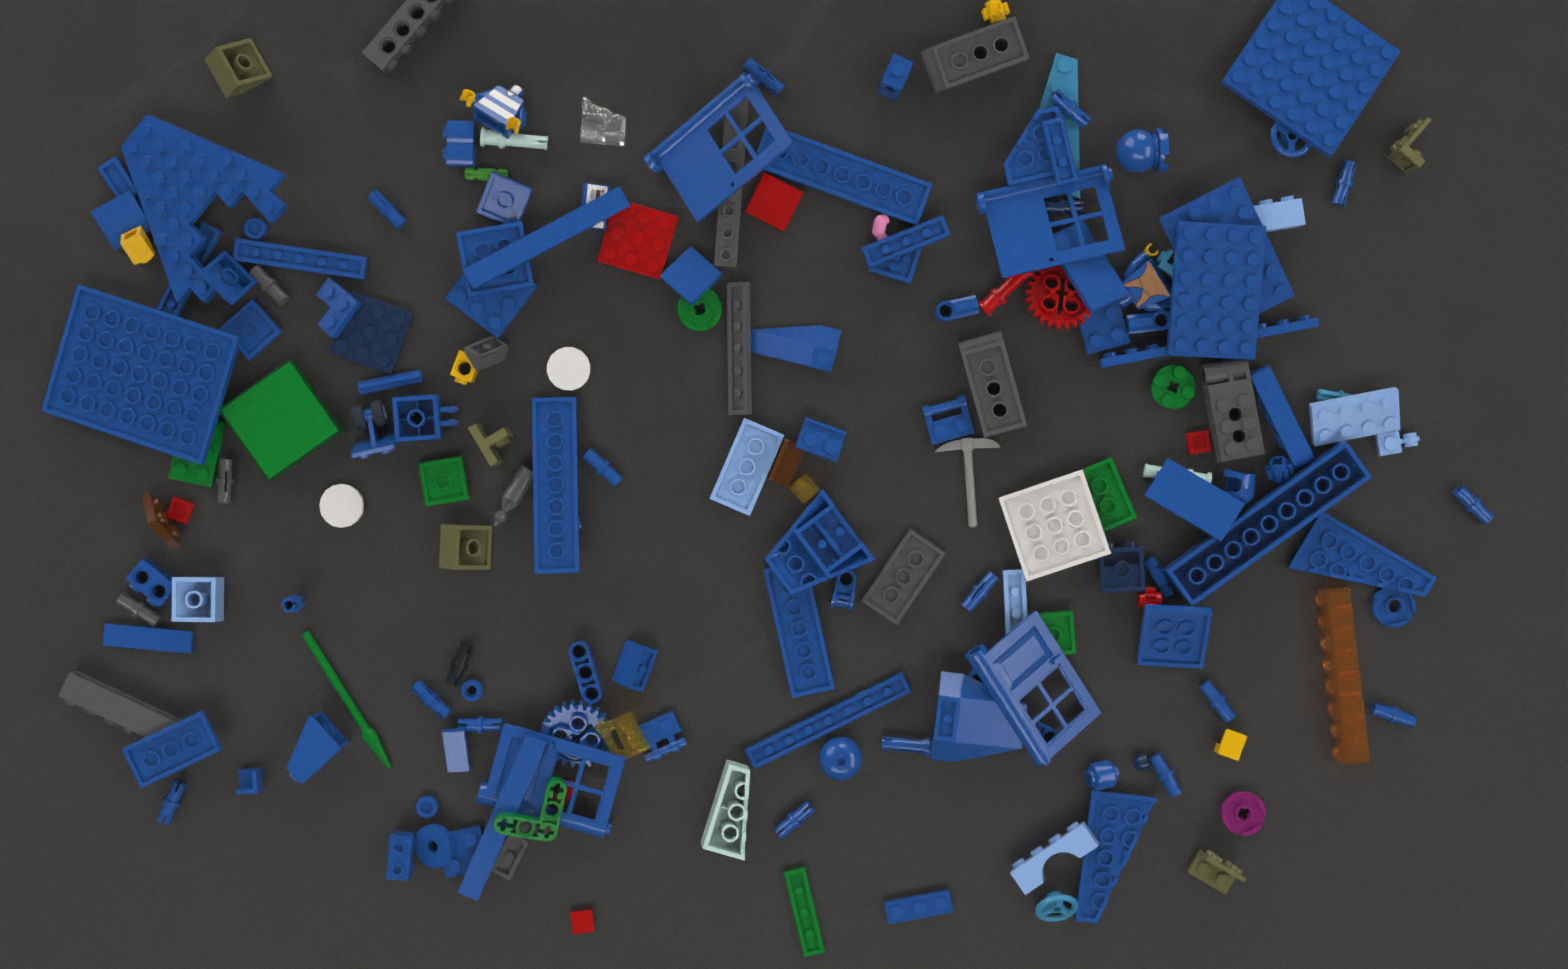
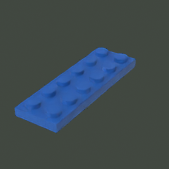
[763,568,835,698]

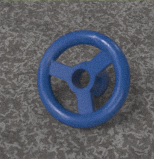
[1270,121,1311,158]

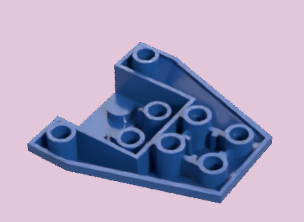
[931,671,1027,762]

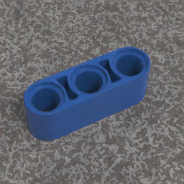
[569,640,603,704]

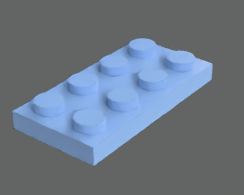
[1309,387,1400,446]
[709,418,784,516]

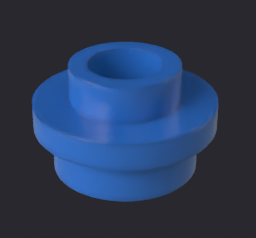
[461,679,483,701]

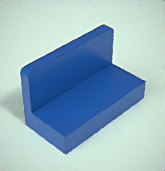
[612,639,658,692]

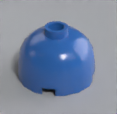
[819,736,862,781]

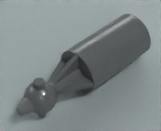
[494,465,533,526]

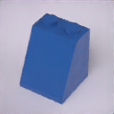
[287,710,350,784]

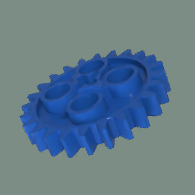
[541,700,613,768]

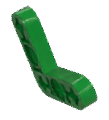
[493,777,567,841]

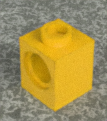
[120,226,155,265]
[450,350,478,386]

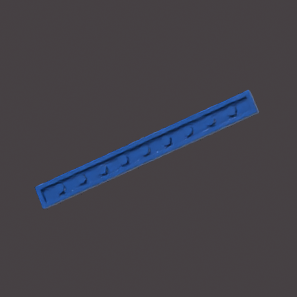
[1098,315,1319,368]

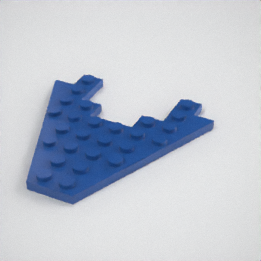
[121,114,288,303]

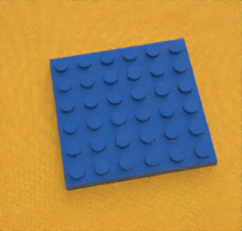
[1221,0,1401,158]

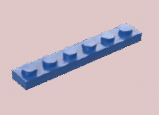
[233,238,368,280]

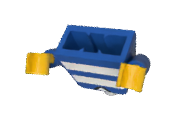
[459,85,526,139]

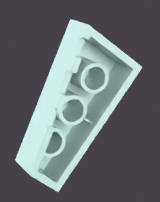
[700,759,750,861]

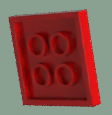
[597,202,679,280]

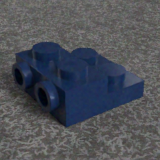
[1097,542,1145,593]

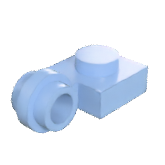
[1375,431,1420,456]

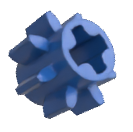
[1264,456,1294,483]

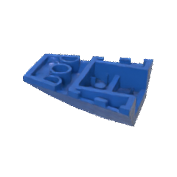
[765,489,876,595]

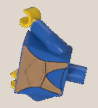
[1118,243,1171,312]

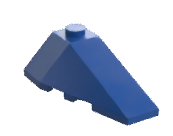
[751,325,841,373]

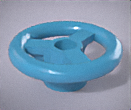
[1035,891,1078,922]

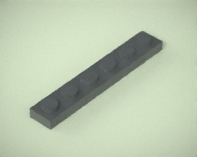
[727,282,752,415]

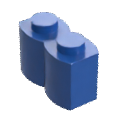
[442,120,477,168]

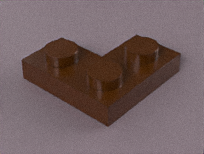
[142,491,180,550]

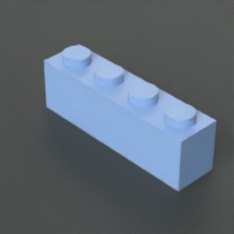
[1254,196,1306,232]

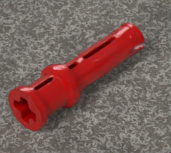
[978,271,1035,317]

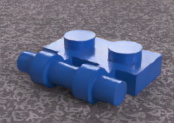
[632,710,688,763]

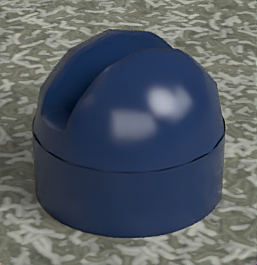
[1133,752,1151,771]

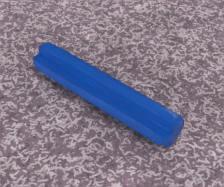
[358,370,423,395]

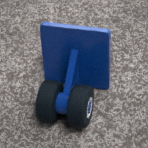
[350,399,397,459]

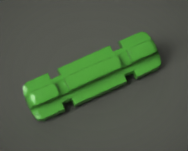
[465,167,508,181]

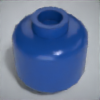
[1085,760,1119,791]

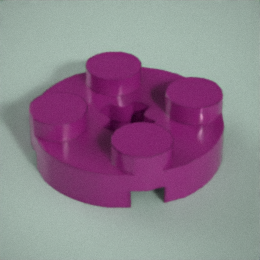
[1220,791,1266,836]

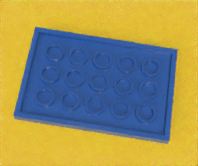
[1158,177,1295,314]
[1166,221,1267,360]

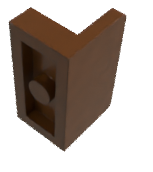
[769,439,804,488]

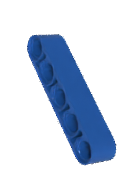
[1250,364,1314,470]

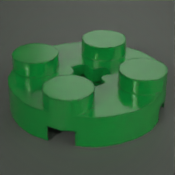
[678,289,722,331]
[1150,365,1195,409]

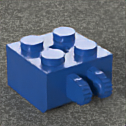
[392,395,459,442]

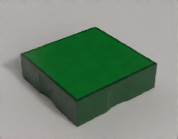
[220,359,346,482]

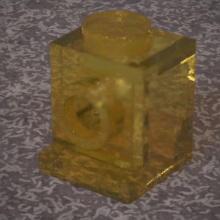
[789,473,820,504]

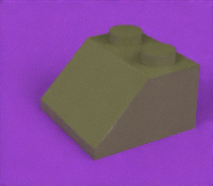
[205,38,272,98]
[439,524,492,570]

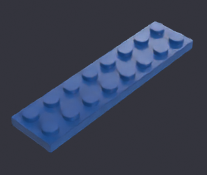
[756,127,933,226]
[532,397,580,575]

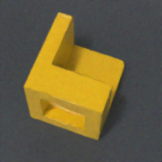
[1213,729,1247,761]

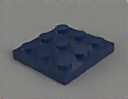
[329,290,415,375]

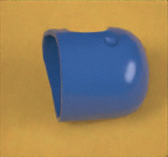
[1223,469,1256,504]

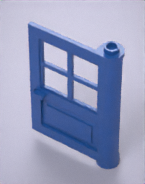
[644,72,794,223]
[975,164,1125,278]
[965,611,1101,766]
[476,723,626,838]

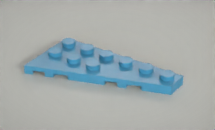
[1038,53,1080,199]

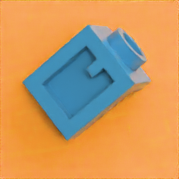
[1155,249,1174,280]

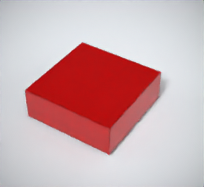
[1185,430,1212,455]
[166,496,195,524]
[570,909,595,934]

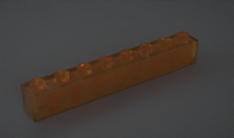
[1316,586,1370,765]

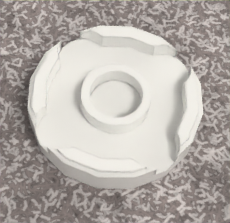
[547,347,591,391]
[319,484,364,528]

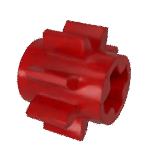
[1137,587,1162,611]

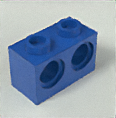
[126,558,172,607]
[386,831,416,881]

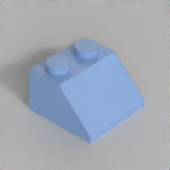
[171,577,224,622]

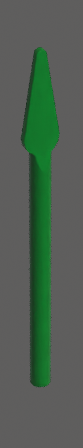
[301,630,391,769]

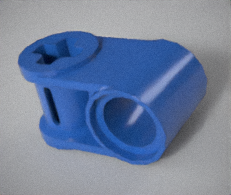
[830,570,856,611]

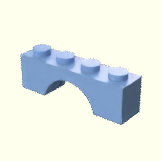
[1010,821,1099,895]

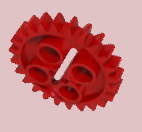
[1025,266,1091,332]

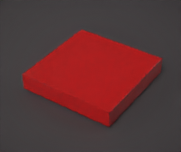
[745,172,804,232]

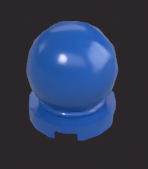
[1115,128,1169,174]

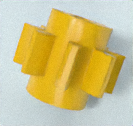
[981,0,1010,25]

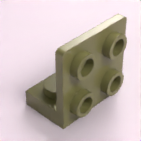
[1387,117,1432,174]
[1187,849,1246,895]

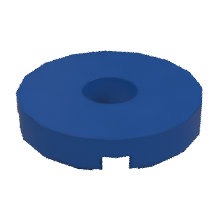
[1371,587,1416,628]
[415,824,455,869]

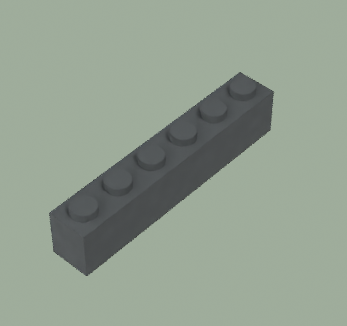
[58,670,182,738]

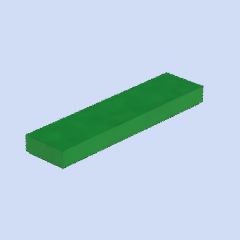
[784,866,825,957]

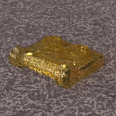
[595,711,650,760]

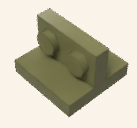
[468,423,513,467]

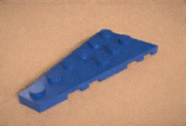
[1287,512,1437,597]

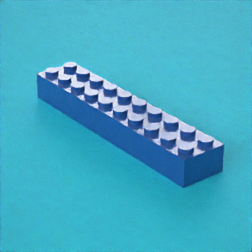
[1162,441,1372,607]

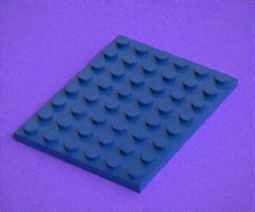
[41,284,242,465]

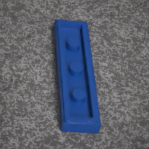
[861,215,951,269]
[103,623,194,653]

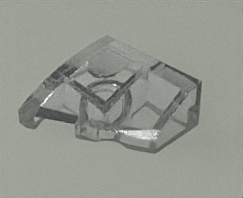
[580,97,626,146]

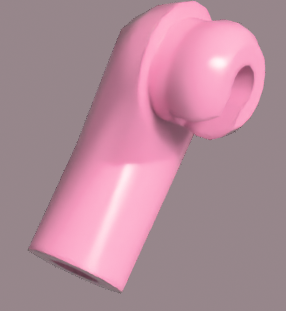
[872,214,890,241]

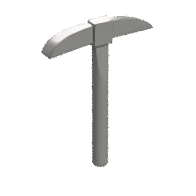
[935,438,1001,528]

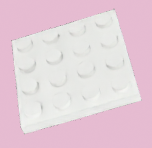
[999,470,1111,581]

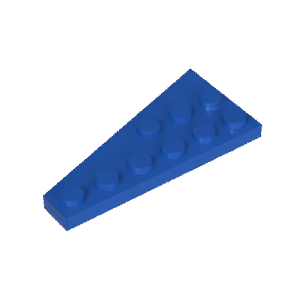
[1074,789,1158,923]

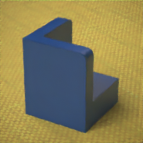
[236,768,264,795]

